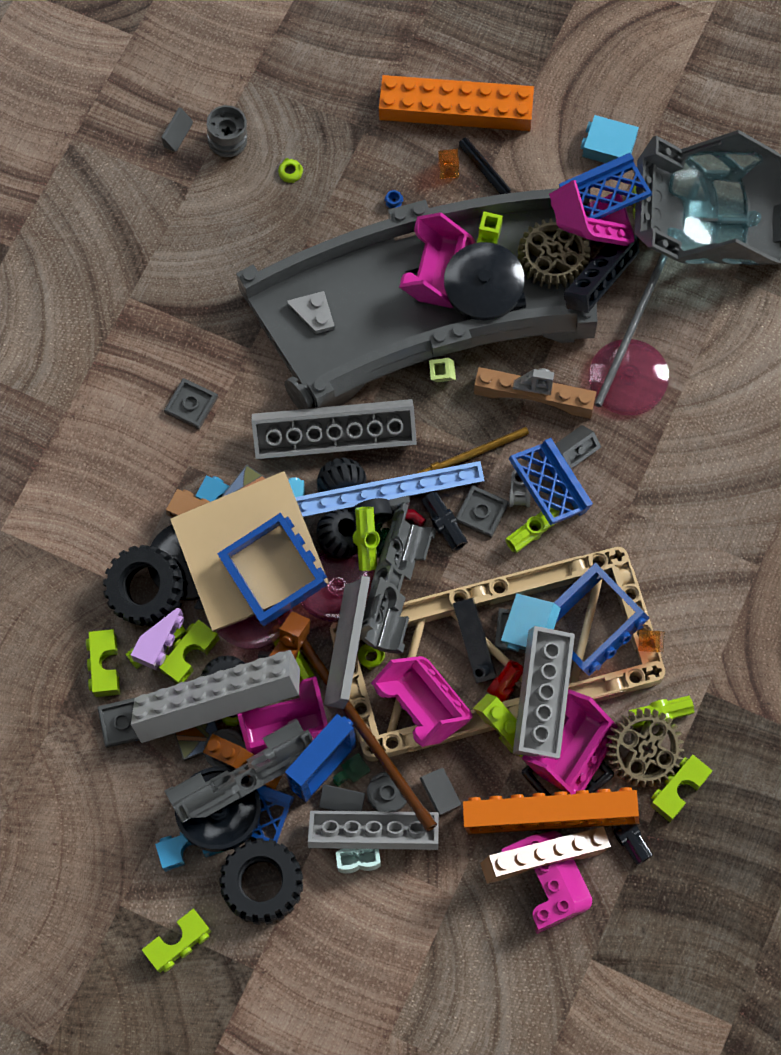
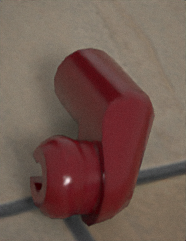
[405,509,426,527]

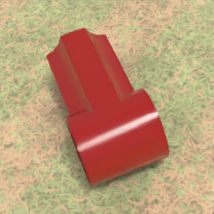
[487,660,523,702]

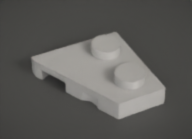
[287,291,335,334]
[513,368,554,395]

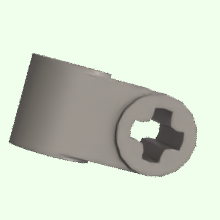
[509,469,530,508]

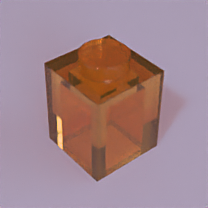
[438,149,459,179]
[638,630,665,652]

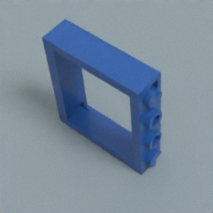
[217,513,327,626]
[554,562,650,676]
[285,714,356,803]

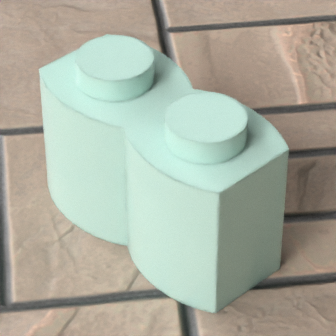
[336,849,381,874]

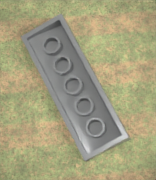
[323,576,370,709]
[513,626,575,760]
[308,811,439,850]

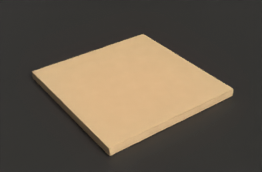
[170,471,329,632]

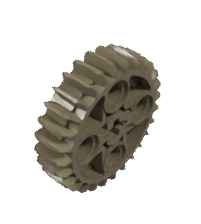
[517,218,590,289]
[605,708,685,787]

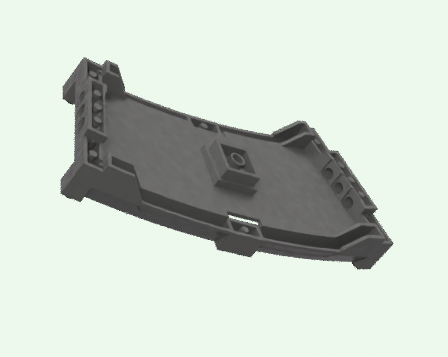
[236,188,598,408]

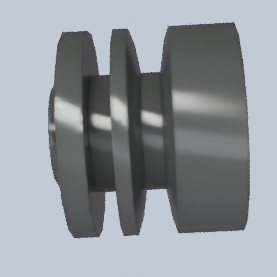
[206,105,247,157]

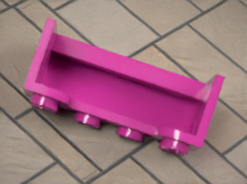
[549,180,635,246]
[399,212,475,308]
[371,656,473,747]
[237,676,328,755]
[522,689,618,794]
[501,831,592,934]

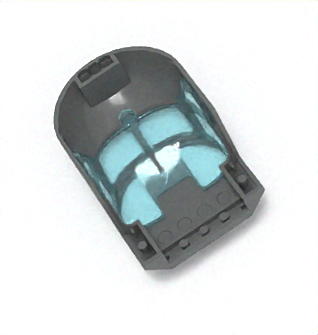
[634,130,781,265]

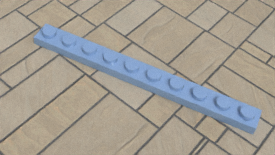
[295,461,484,517]

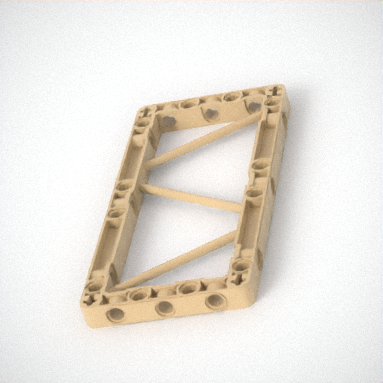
[330,547,665,761]

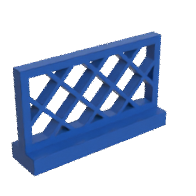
[559,153,652,219]
[509,438,593,525]
[251,786,294,843]

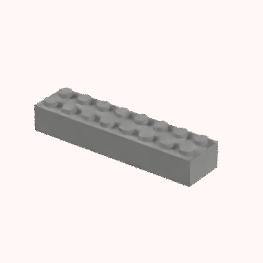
[251,399,417,459]
[131,650,300,743]

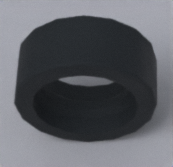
[352,498,393,526]

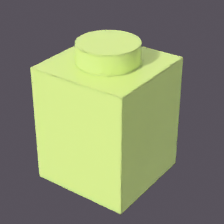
[429,358,456,382]

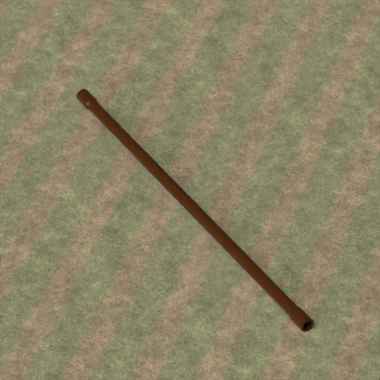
[279,612,437,832]

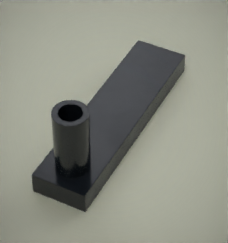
[453,597,497,684]

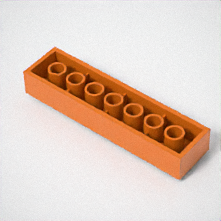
[379,75,534,131]
[463,787,640,834]

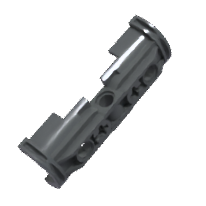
[360,502,436,654]
[164,718,313,823]

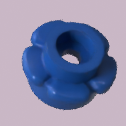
[384,190,403,208]

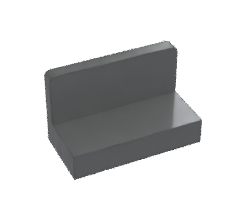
[555,425,601,469]

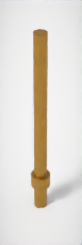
[416,427,529,474]

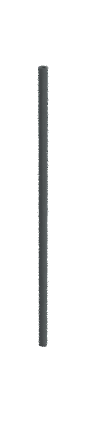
[594,181,700,407]

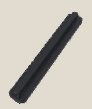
[459,137,511,194]

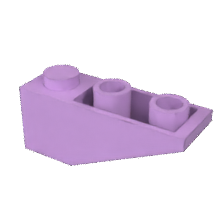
[131,608,184,670]

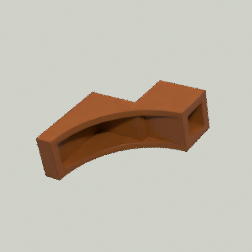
[269,611,310,659]
[203,734,283,790]

